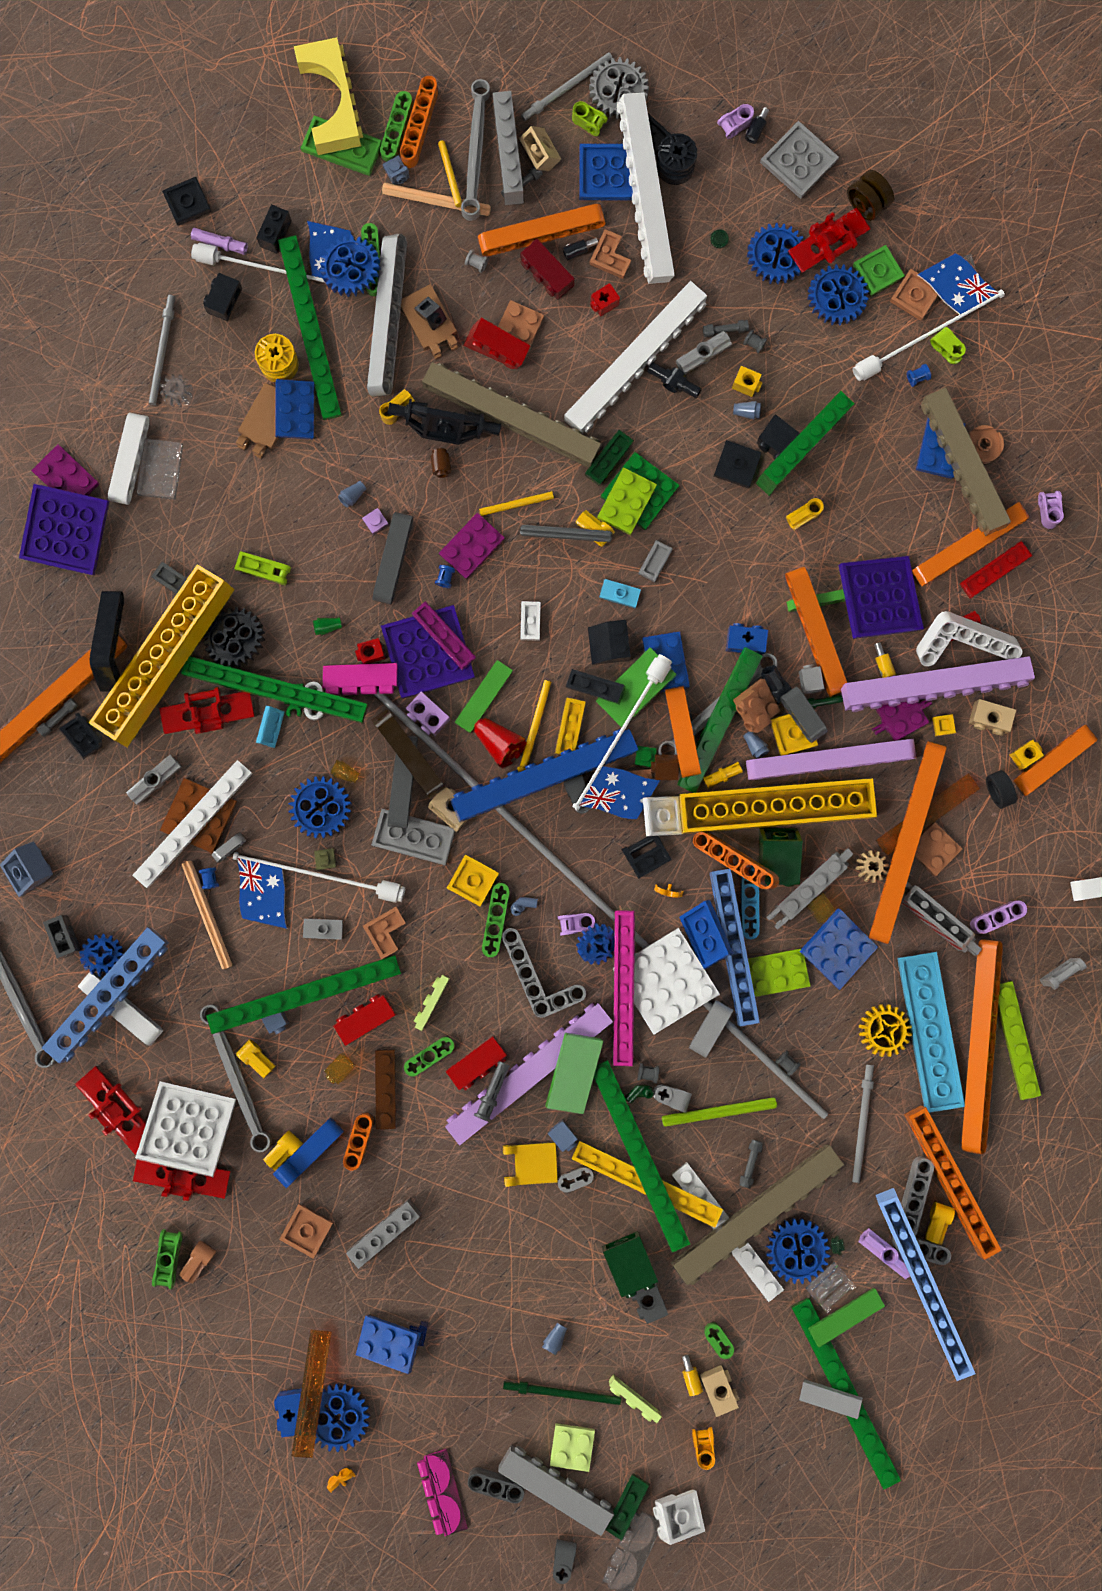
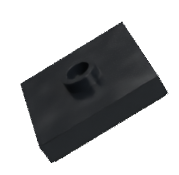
[162,177,212,226]
[713,440,762,489]

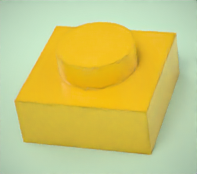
[932,714,956,737]

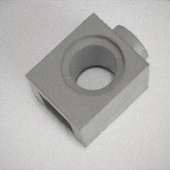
[799,664,824,694]

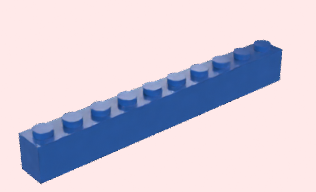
[451,729,638,823]

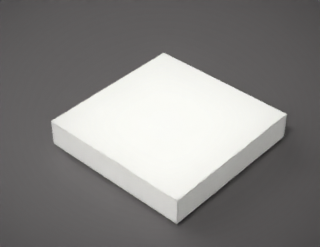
[643,796,682,836]

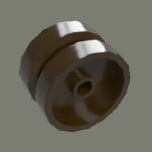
[847,169,895,221]

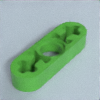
[404,1037,455,1076]

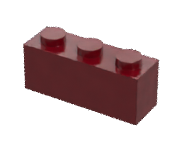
[520,239,575,300]

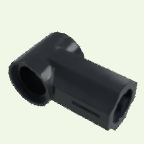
[760,665,792,705]

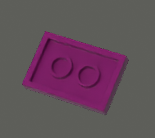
[31,444,99,496]
[439,513,505,580]

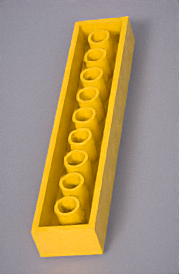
[89,564,235,748]
[679,778,877,834]

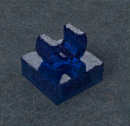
[409,1321,429,1346]

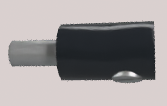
[745,108,769,144]
[562,238,598,261]

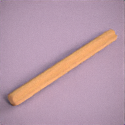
[382,183,491,216]
[182,860,232,969]

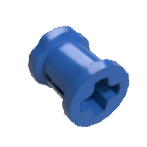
[907,364,931,387]
[435,565,456,588]
[199,867,219,890]

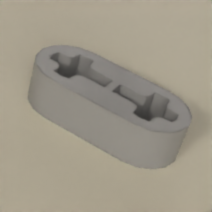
[212,833,246,863]
[558,1166,594,1193]

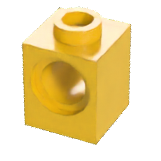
[732,366,763,397]
[1009,740,1044,770]

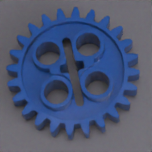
[747,223,804,284]
[320,236,381,297]
[807,264,869,326]
[288,776,351,839]
[766,1218,830,1284]
[305,1383,370,1452]

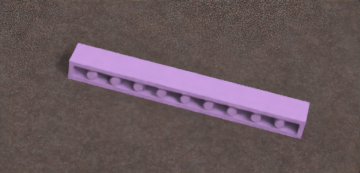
[841,656,1035,712]
[445,1002,613,1146]

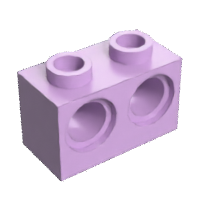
[406,692,450,736]

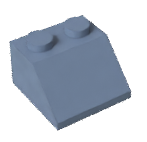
[0,841,53,897]

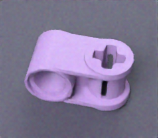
[717,104,754,139]
[1038,491,1064,529]
[558,913,595,936]

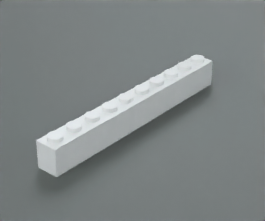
[617,93,675,284]
[564,281,707,434]

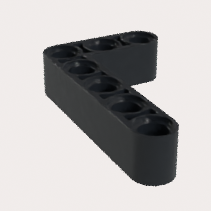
[89,591,124,692]

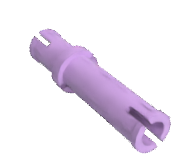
[191,227,248,255]

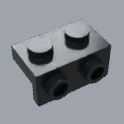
[59,712,103,760]

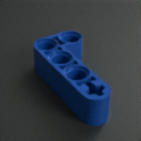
[273,1117,344,1188]

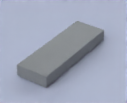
[799,1379,863,1419]

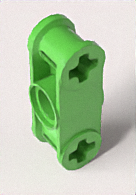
[152,1229,183,1289]

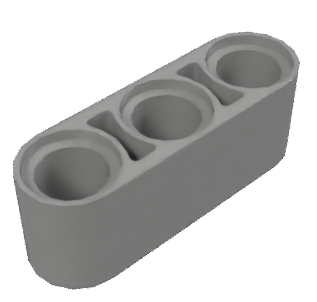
[689,1000,733,1058]

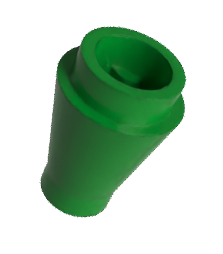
[313,617,342,636]

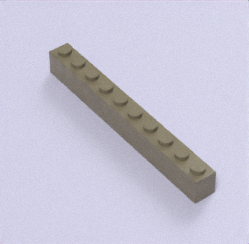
[422,362,601,468]
[671,1144,844,1285]

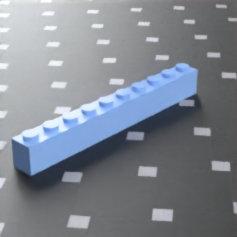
[875,1188,976,1381]

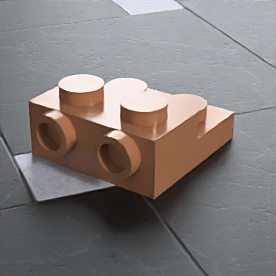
[733,679,780,733]

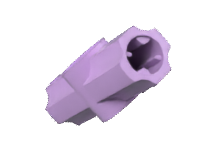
[858,1228,910,1279]

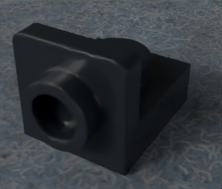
[414,297,447,330]

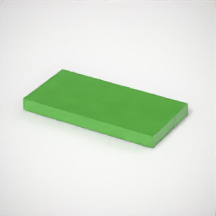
[301,116,382,176]
[596,648,677,728]
[545,1032,603,1114]

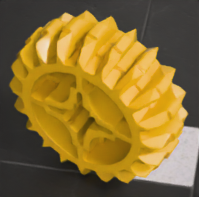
[859,1004,912,1057]

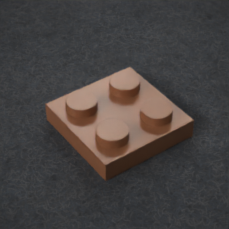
[890,269,938,321]
[498,300,544,349]
[915,822,962,876]
[279,1203,334,1259]

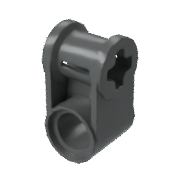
[563,775,590,814]
[553,1539,577,1584]

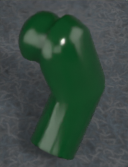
[625,1085,654,1104]

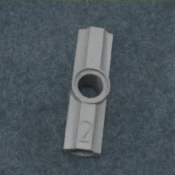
[676,331,732,374]
[126,755,182,805]

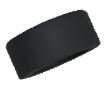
[986,770,1017,809]

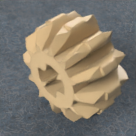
[855,850,889,883]

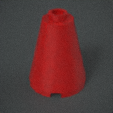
[474,718,527,769]

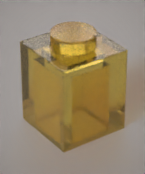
[806,893,836,924]
[324,1053,356,1084]

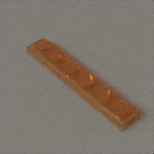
[875,773,980,856]
[291,1329,331,1458]

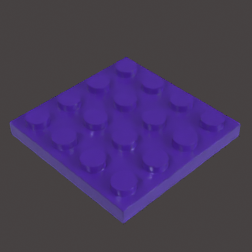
[19,484,110,576]
[838,556,924,639]
[381,605,475,699]

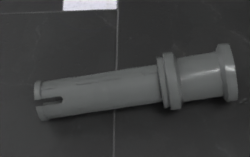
[474,1061,510,1122]

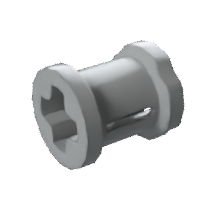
[465,249,489,273]

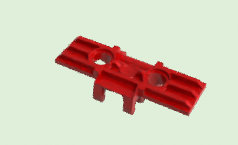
[788,208,870,273]
[159,687,255,734]
[75,1066,146,1155]
[133,1159,231,1201]

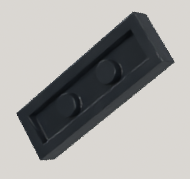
[566,669,626,705]

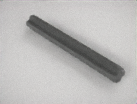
[520,525,613,542]

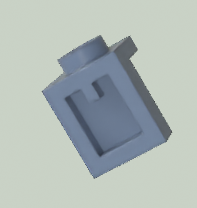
[382,155,410,185]

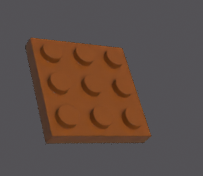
[160,778,237,853]

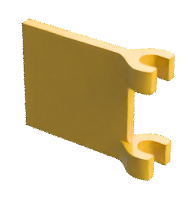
[502,1142,558,1187]

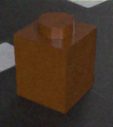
[651,755,679,780]

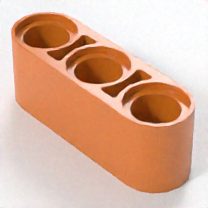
[343,1113,374,1171]

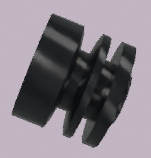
[657,133,697,185]

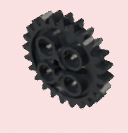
[203,607,265,668]

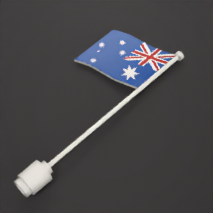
[191,221,359,292]
[853,253,1005,381]
[572,654,672,819]
[233,852,405,929]

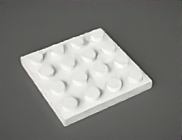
[613,927,720,1035]
[135,1081,236,1177]

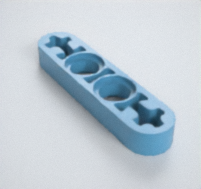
[741,865,759,940]

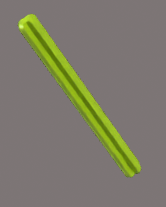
[662,1098,777,1127]

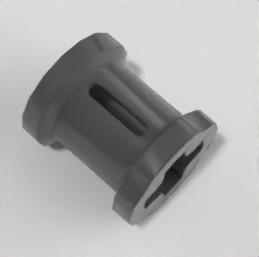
[743,330,768,354]
[775,1050,801,1076]
[637,1063,659,1084]

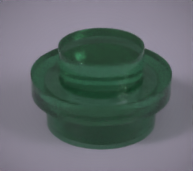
[710,229,729,249]
[831,1235,845,1256]

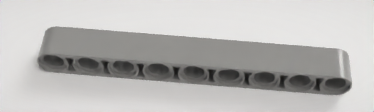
[367,233,407,397]

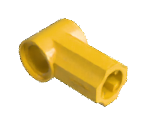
[379,389,415,425]
[786,498,824,531]
[576,510,615,547]
[236,1039,276,1078]
[263,1130,303,1171]
[924,1202,955,1245]

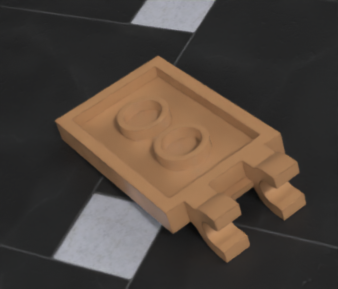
[401,284,458,360]
[236,383,278,459]

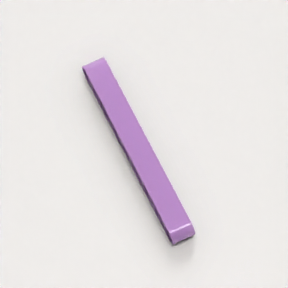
[746,739,917,780]

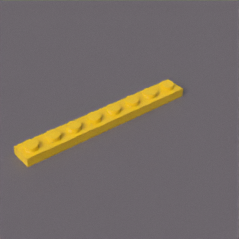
[572,1141,723,1228]

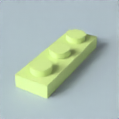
[414,975,450,1031]
[609,1374,662,1423]

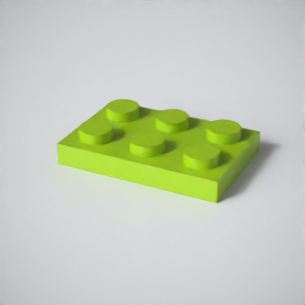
[597,467,657,536]
[748,948,810,997]

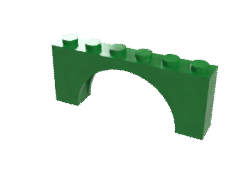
[756,391,855,496]

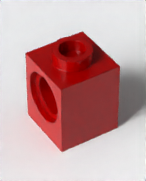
[355,638,385,664]

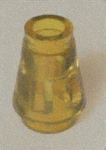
[330,760,360,783]

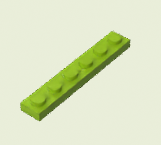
[998,981,1041,1100]

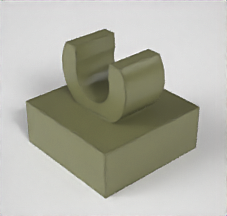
[314,848,336,870]

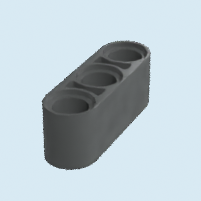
[780,687,828,743]
[468,1467,524,1504]

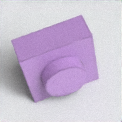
[362,508,389,535]

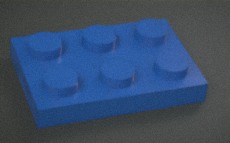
[275,379,314,440]
[916,418,966,479]
[642,631,690,693]
[679,900,733,969]
[356,1315,421,1374]

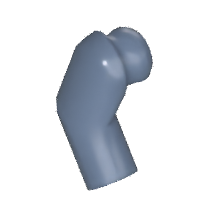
[511,897,538,916]

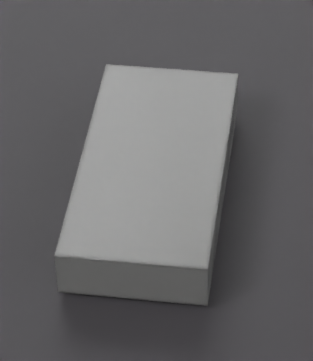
[638,540,673,583]

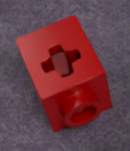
[590,283,620,317]

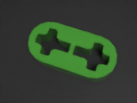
[704,1322,734,1359]

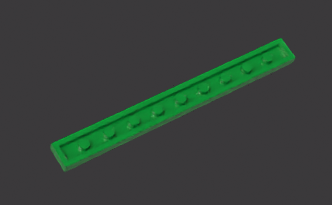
[278,235,342,421]
[181,656,368,724]
[206,956,401,1035]
[594,1060,690,1253]
[791,1298,901,1490]

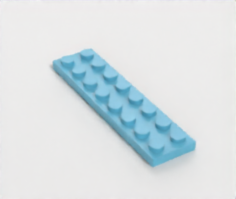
[897,952,965,1113]

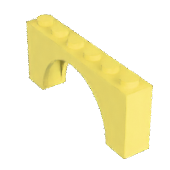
[294,37,363,155]

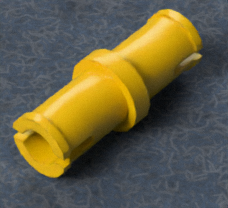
[703,762,743,788]

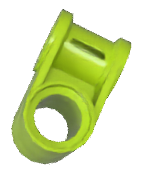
[572,101,608,136]
[930,327,966,364]

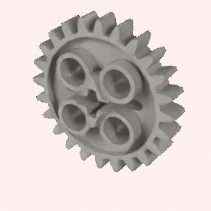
[589,57,649,119]

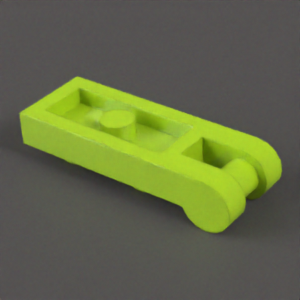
[234,551,292,586]

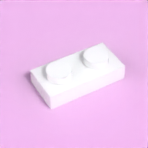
[520,601,541,641]

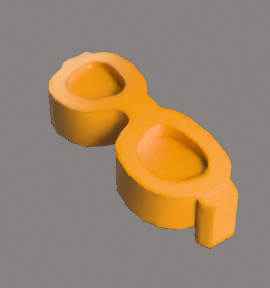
[654,884,683,898]
[327,1468,356,1493]

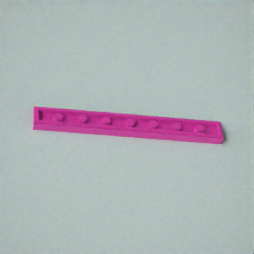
[613,910,635,1066]

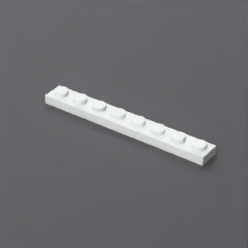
[132,760,253,888]
[672,1162,784,1302]

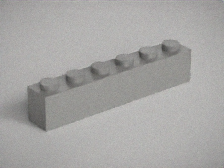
[493,91,524,205]
[498,1445,614,1536]

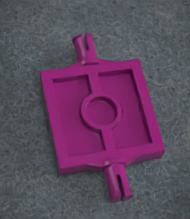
[872,699,932,741]

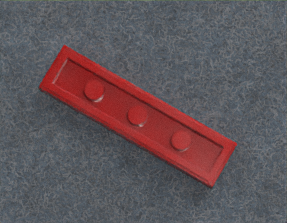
[959,540,1033,599]

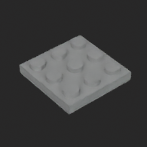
[760,121,839,199]

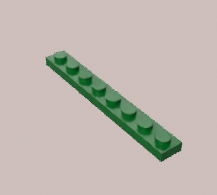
[677,647,763,793]

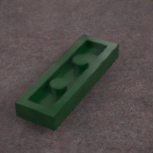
[585,430,634,486]
[605,1473,651,1541]

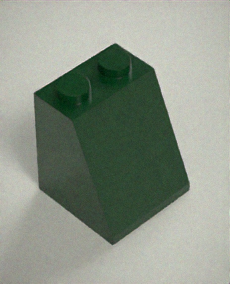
[759,827,803,887]
[602,1231,658,1298]

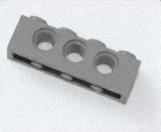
[346,1199,422,1269]

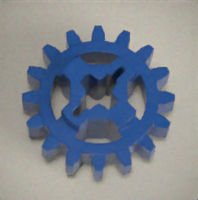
[576,923,615,965]
[79,934,123,976]

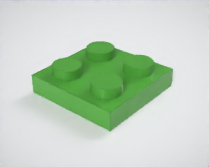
[853,245,905,297]

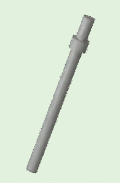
[521,52,612,121]
[149,295,175,405]
[852,1064,874,1183]

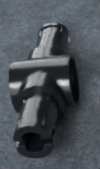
[648,362,702,399]

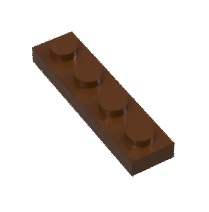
[375,1050,396,1129]

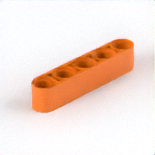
[400,76,438,168]
[665,686,701,778]
[1013,724,1098,796]
[693,832,779,889]

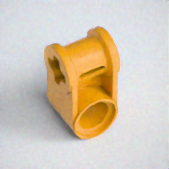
[692,1427,715,1470]

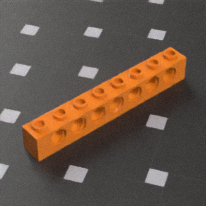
[904,1106,1002,1260]

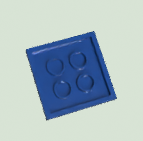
[579,144,633,201]
[799,909,878,990]

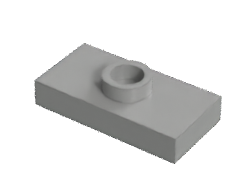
[303,919,343,940]

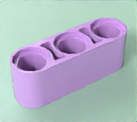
[970,901,1027,934]

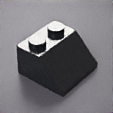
[757,414,800,460]
[588,620,631,665]

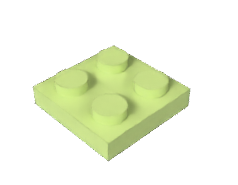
[550,1423,595,1472]

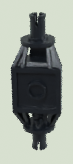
[387,399,501,445]

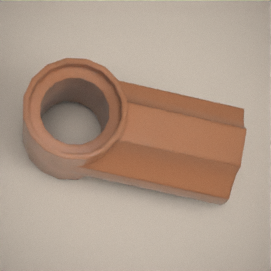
[179,1240,217,1284]

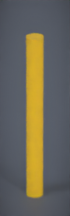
[438,140,462,208]
[479,491,554,516]

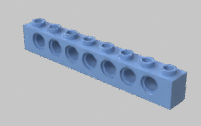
[709,869,760,1026]
[42,927,169,1063]

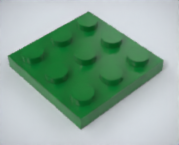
[600,452,680,530]

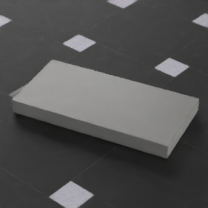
[371,809,455,866]

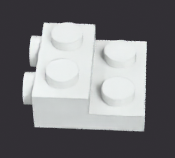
[653,1490,705,1545]

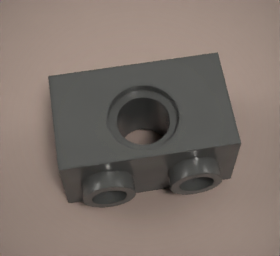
[43,915,82,959]
[632,1283,669,1324]

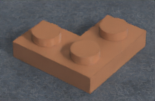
[590,229,631,279]
[363,907,406,959]

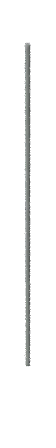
[374,688,828,1119]

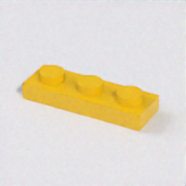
[555,698,586,755]

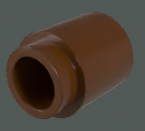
[430,448,451,478]

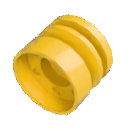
[255,333,299,382]

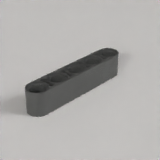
[372,512,413,605]
[388,736,418,828]

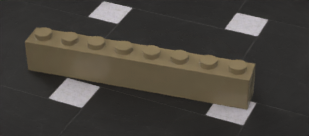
[921,388,1011,536]

